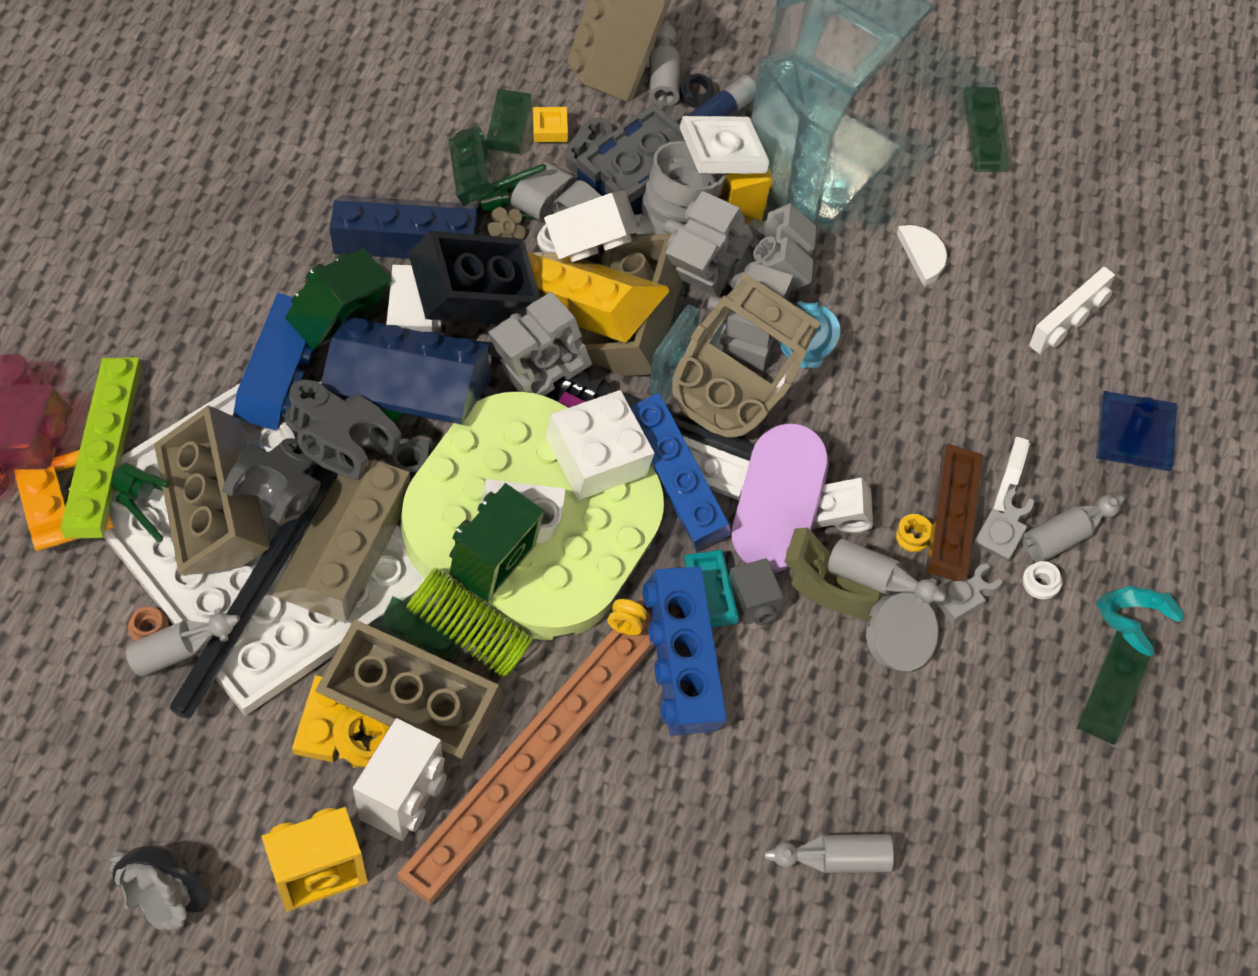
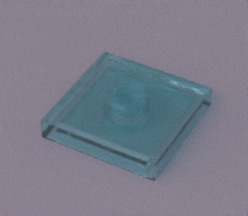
[649,304,700,400]

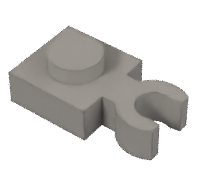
[974,489,1034,562]
[933,564,1002,625]

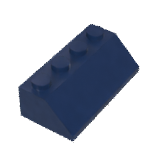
[330,195,481,259]
[321,317,490,425]

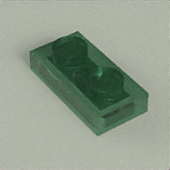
[486,89,531,154]
[376,596,462,662]

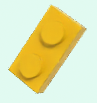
[292,675,348,762]

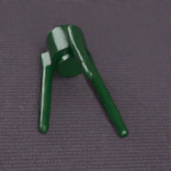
[477,164,547,220]
[111,463,170,542]

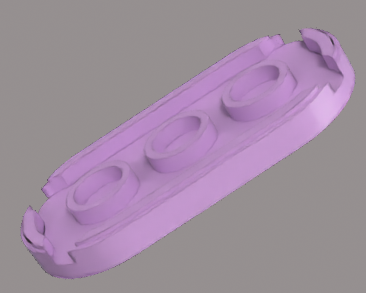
[732,424,829,573]

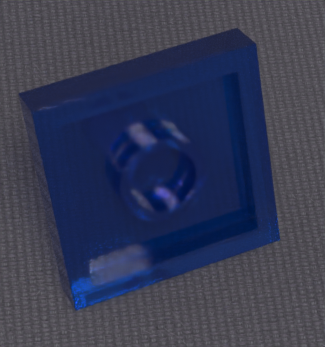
[1096,391,1177,471]

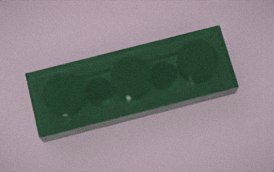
[963,87,1009,172]
[448,125,494,207]
[1076,630,1156,745]

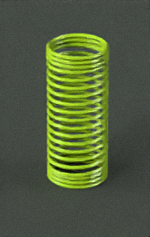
[406,567,532,678]

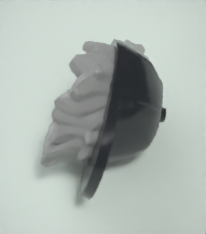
[108,845,212,930]

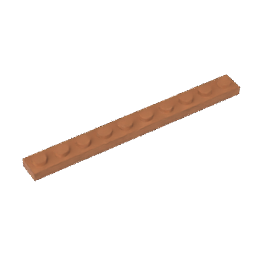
[397,595,682,905]

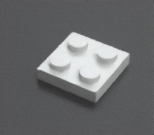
[680,116,770,174]

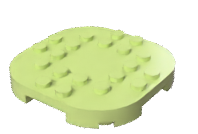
[400,392,664,640]

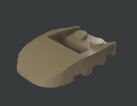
[672,273,821,437]

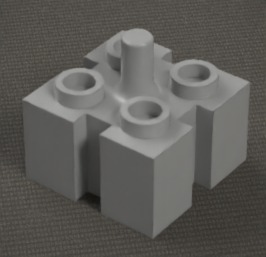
[664,191,754,297]
[728,203,817,291]
[707,262,793,372]
[488,292,592,396]

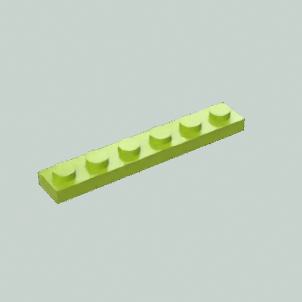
[60,357,142,539]

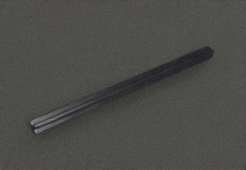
[170,454,349,719]

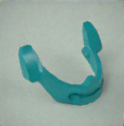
[1096,585,1184,656]

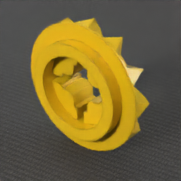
[331,708,390,768]

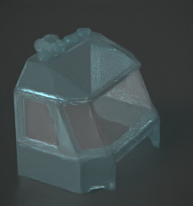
[751,0,933,230]

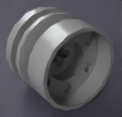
[641,141,726,233]

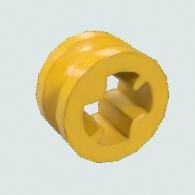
[896,514,932,552]
[607,599,648,635]

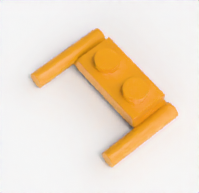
[14,450,114,552]

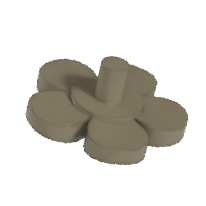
[486,207,526,239]

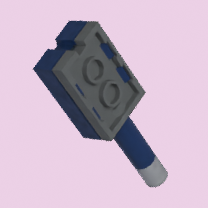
[577,75,759,215]

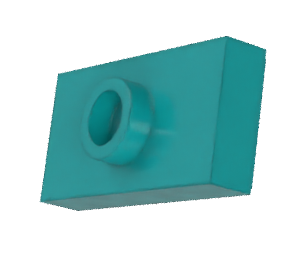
[683,550,738,628]

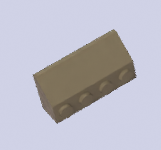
[567,0,671,101]
[579,234,683,376]
[154,405,269,576]
[273,459,411,623]
[315,619,505,761]

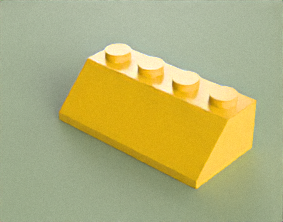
[528,252,669,343]

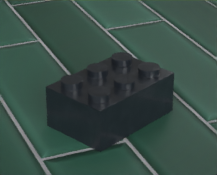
[408,230,540,324]

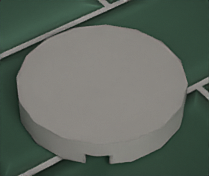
[866,592,938,672]

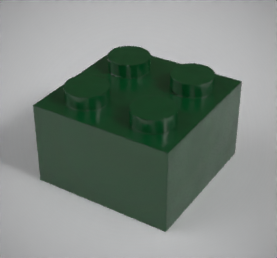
[285,248,393,350]
[449,483,545,602]

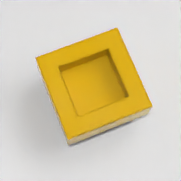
[533,107,568,142]

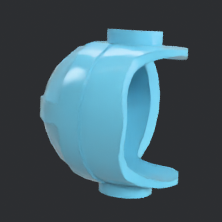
[778,301,840,368]

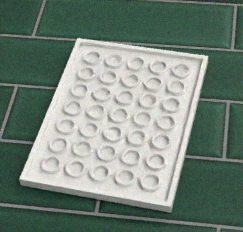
[69,384,425,716]

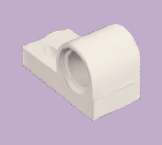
[813,478,873,532]
[481,479,565,543]

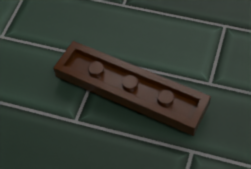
[925,443,983,581]

